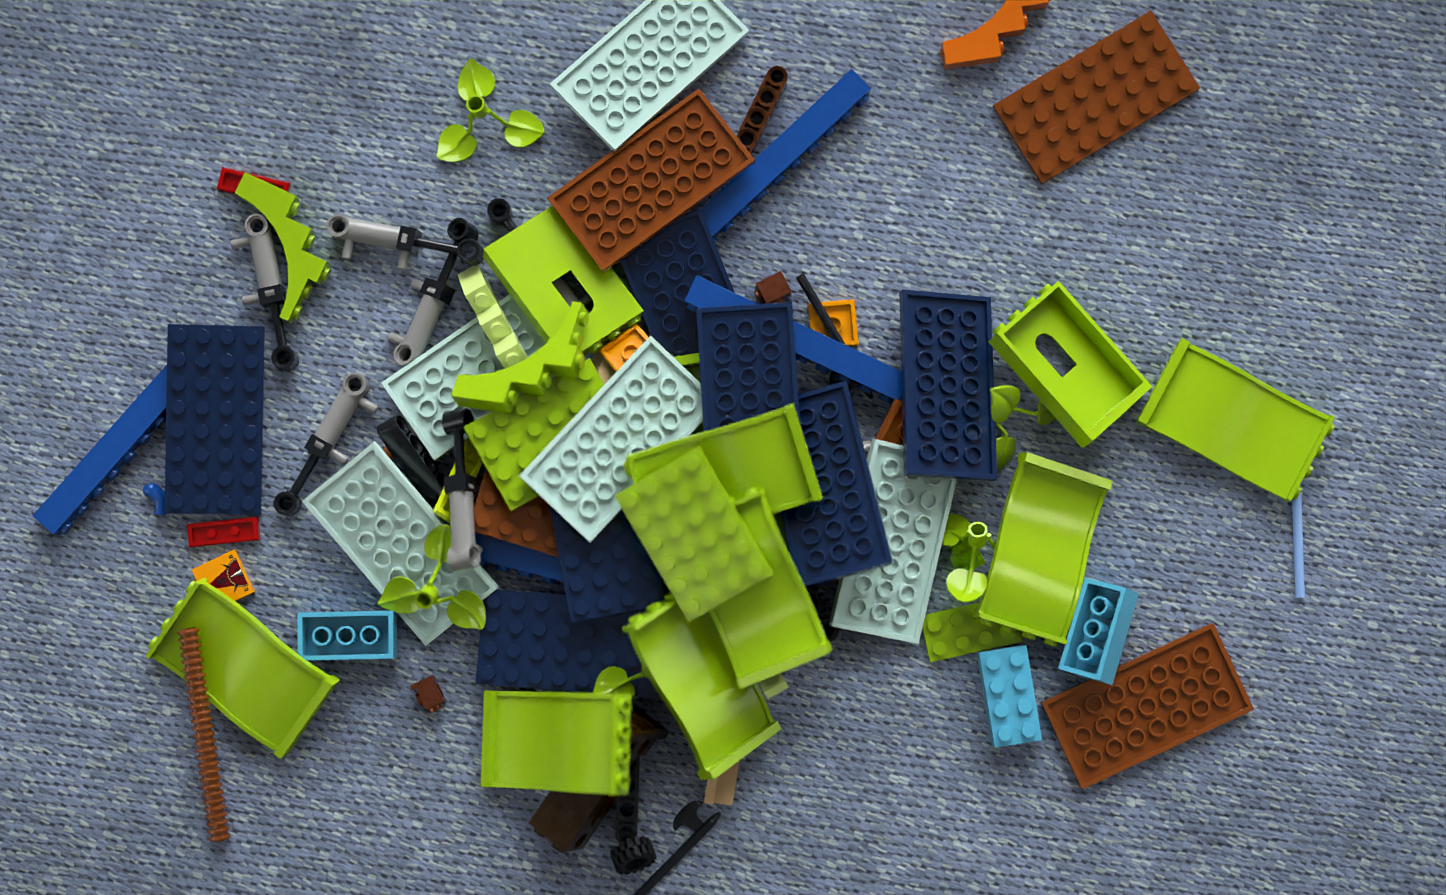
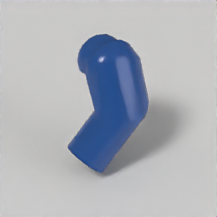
[143,483,166,515]

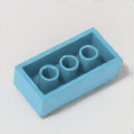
[1058,578,1139,685]
[297,611,398,660]
[976,645,1042,748]

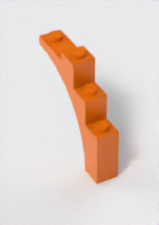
[940,0,1051,70]

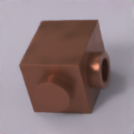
[754,271,792,304]

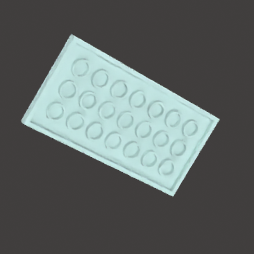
[550,0,749,152]
[381,294,591,461]
[519,336,703,542]
[829,439,957,644]
[302,441,498,646]

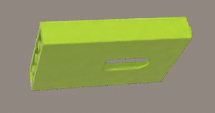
[483,206,644,356]
[988,281,1153,448]

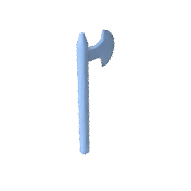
[1273,484,1305,598]

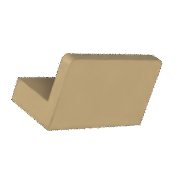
[704,761,739,805]

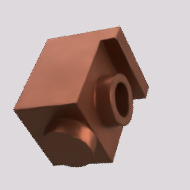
[410,675,446,713]

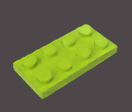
[922,603,1023,662]

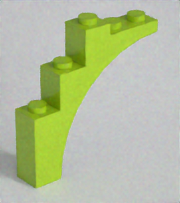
[235,172,331,323]
[451,301,589,414]

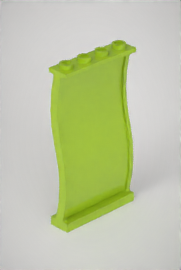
[1135,338,1335,503]
[623,403,823,514]
[972,452,1113,647]
[709,487,832,689]
[145,578,340,759]
[622,592,781,780]
[481,691,631,795]

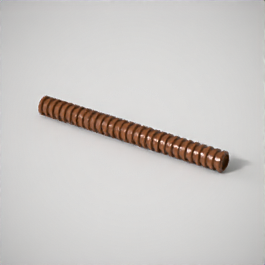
[177,627,230,842]

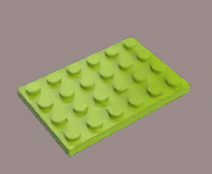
[463,358,604,512]
[615,446,773,622]

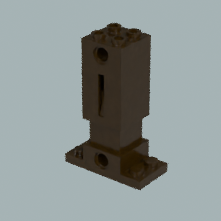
[529,704,670,853]

